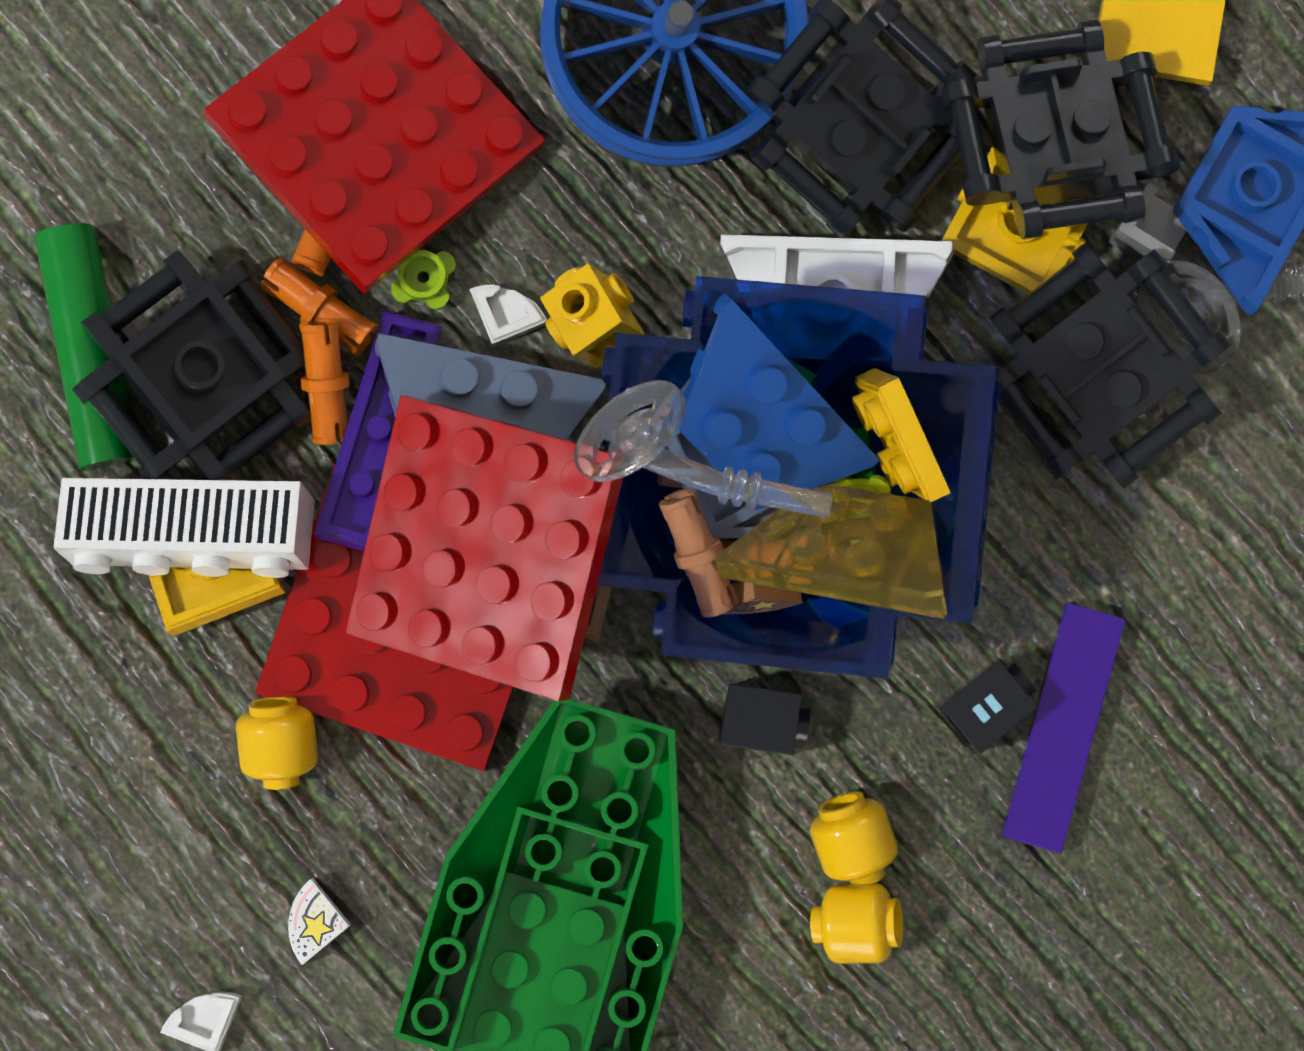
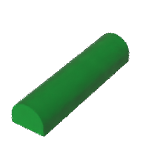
[34,223,136,471]

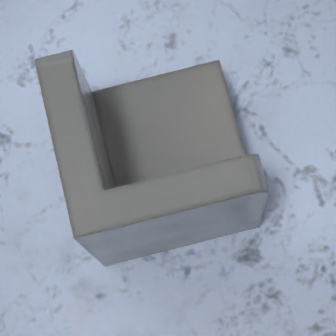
[1108,180,1187,268]

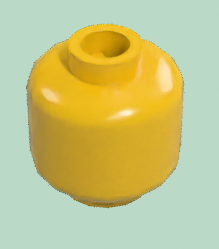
[235,696,318,790]
[810,791,898,884]
[810,883,903,964]

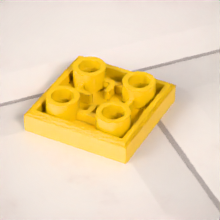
[1098,0,1225,86]
[851,368,951,502]

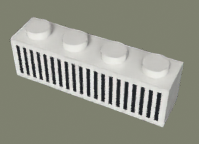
[54,478,315,578]

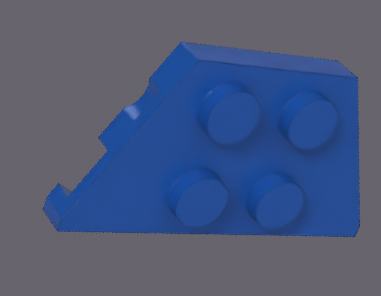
[1172,105,1304,316]
[670,294,880,510]

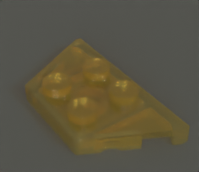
[715,484,947,619]

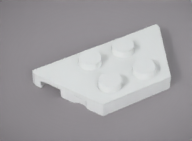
[720,235,954,363]

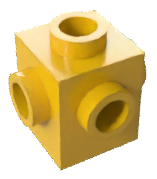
[540,263,645,369]

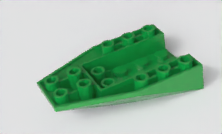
[392,699,683,1051]

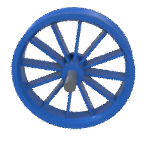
[540,0,808,167]

